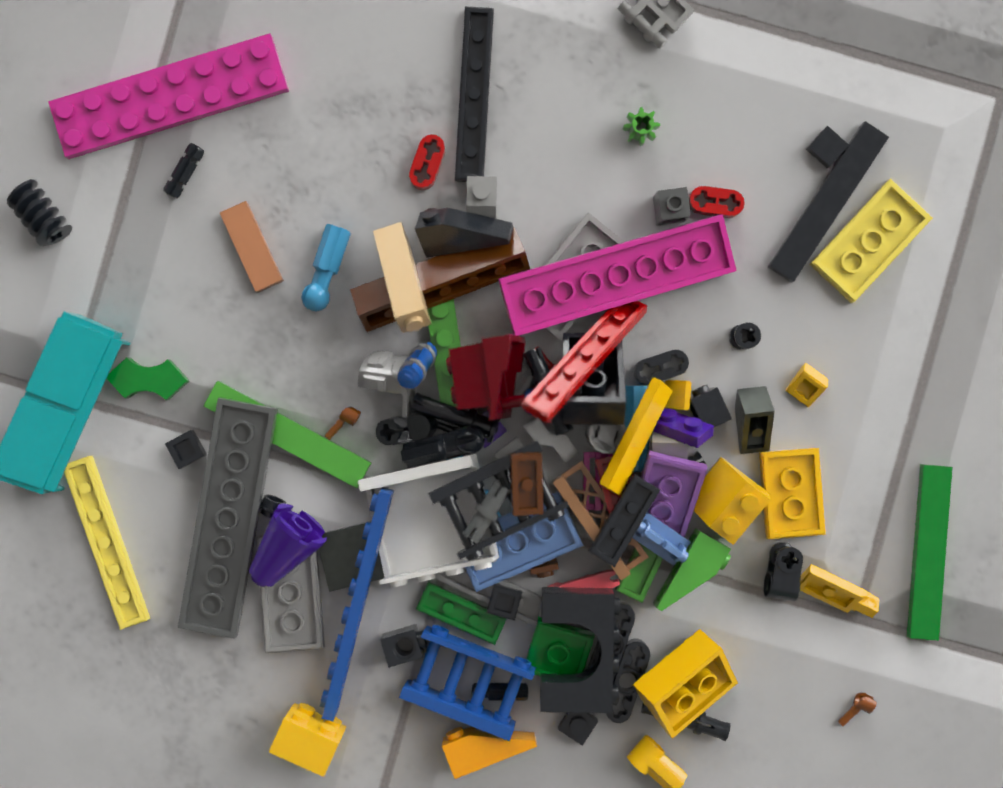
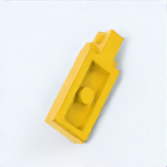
[800,564,879,618]

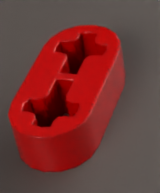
[409,134,446,190]
[689,186,745,218]

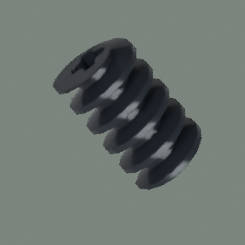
[7,179,73,246]

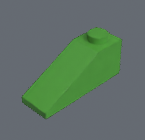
[653,528,731,611]

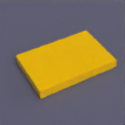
[759,448,826,539]

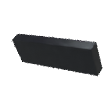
[588,474,660,567]

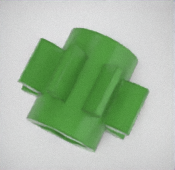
[622,107,660,146]

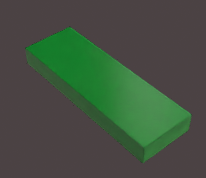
[416,581,507,645]

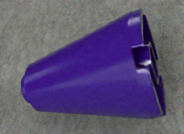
[249,504,327,587]

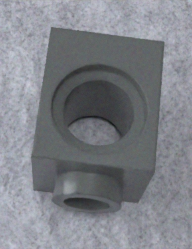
[653,187,691,225]

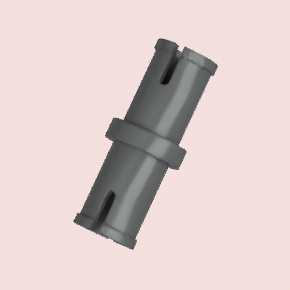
[462,481,511,544]

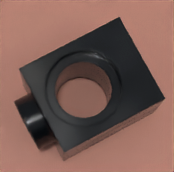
[690,384,732,427]
[380,624,427,668]

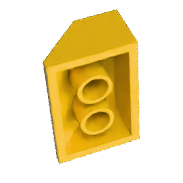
[633,629,738,739]

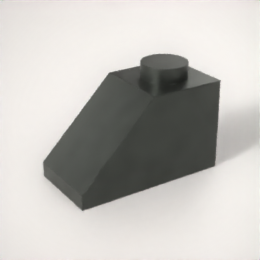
[735,386,775,454]

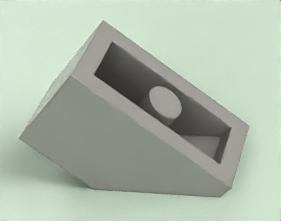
[467,176,497,219]

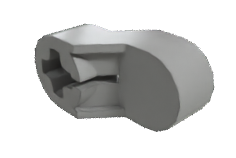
[523,417,579,463]

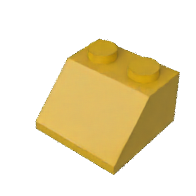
[694,457,771,545]

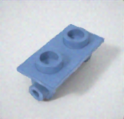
[632,512,691,566]

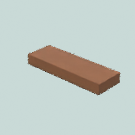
[220,201,284,293]

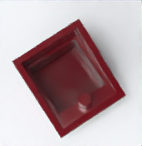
[446,334,526,420]

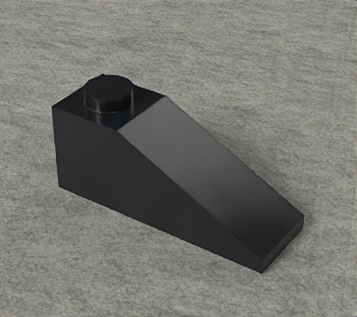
[415,208,514,258]

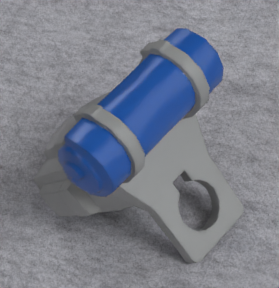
[358,342,437,418]

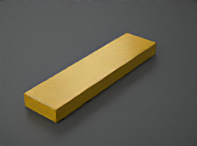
[600,377,673,496]

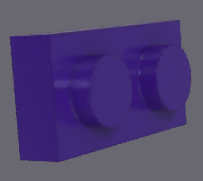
[653,408,714,448]

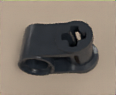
[763,542,803,601]

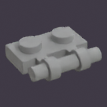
[617,0,694,49]

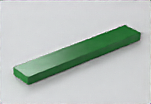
[907,464,953,641]

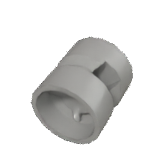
[585,424,626,454]

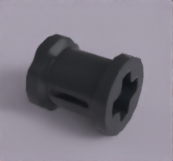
[729,322,761,350]

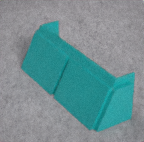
[0,311,131,494]

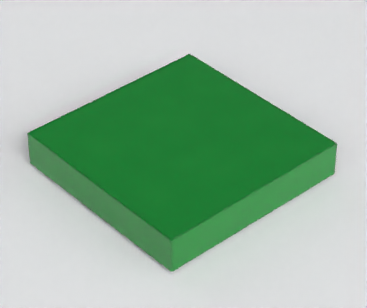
[526,616,595,676]

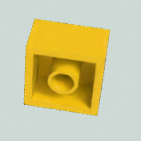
[269,703,347,777]

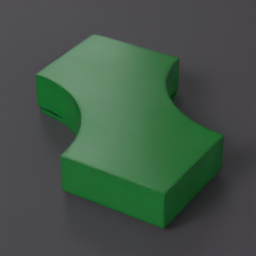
[106,357,190,400]

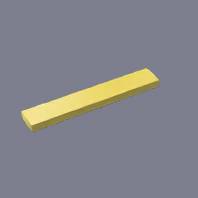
[64,455,150,630]

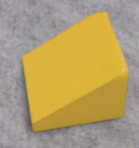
[785,363,828,408]
[665,380,692,410]

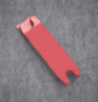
[547,569,620,588]

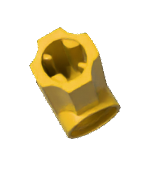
[626,734,687,788]

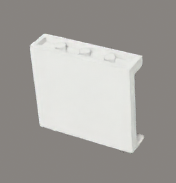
[358,454,499,588]

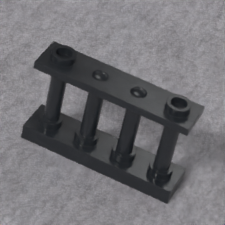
[428,441,569,561]

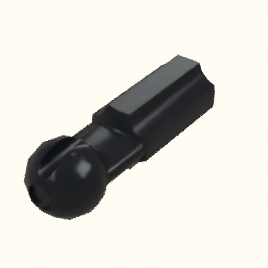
[400,425,484,469]

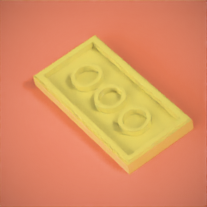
[809,179,933,303]

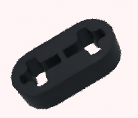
[634,350,689,385]

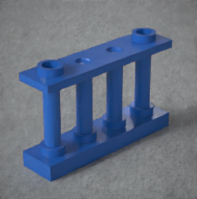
[399,625,536,741]

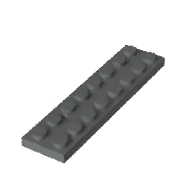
[178,398,278,639]

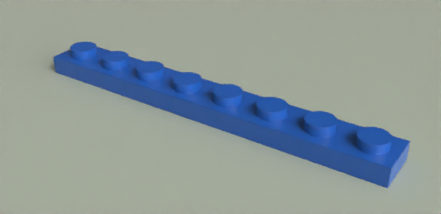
[320,487,394,721]

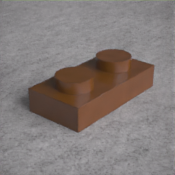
[510,452,543,516]

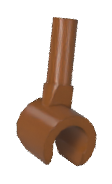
[325,406,361,440]
[838,692,877,726]

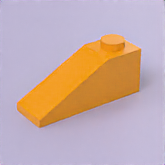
[442,727,537,779]

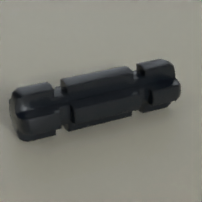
[163,143,204,198]
[472,683,528,701]

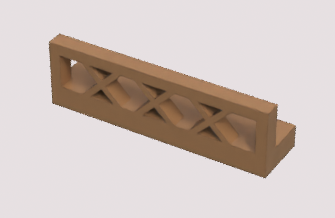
[553,460,648,580]

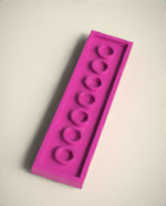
[48,33,289,159]
[498,214,737,336]

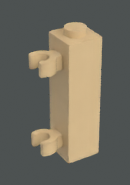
[373,222,431,333]

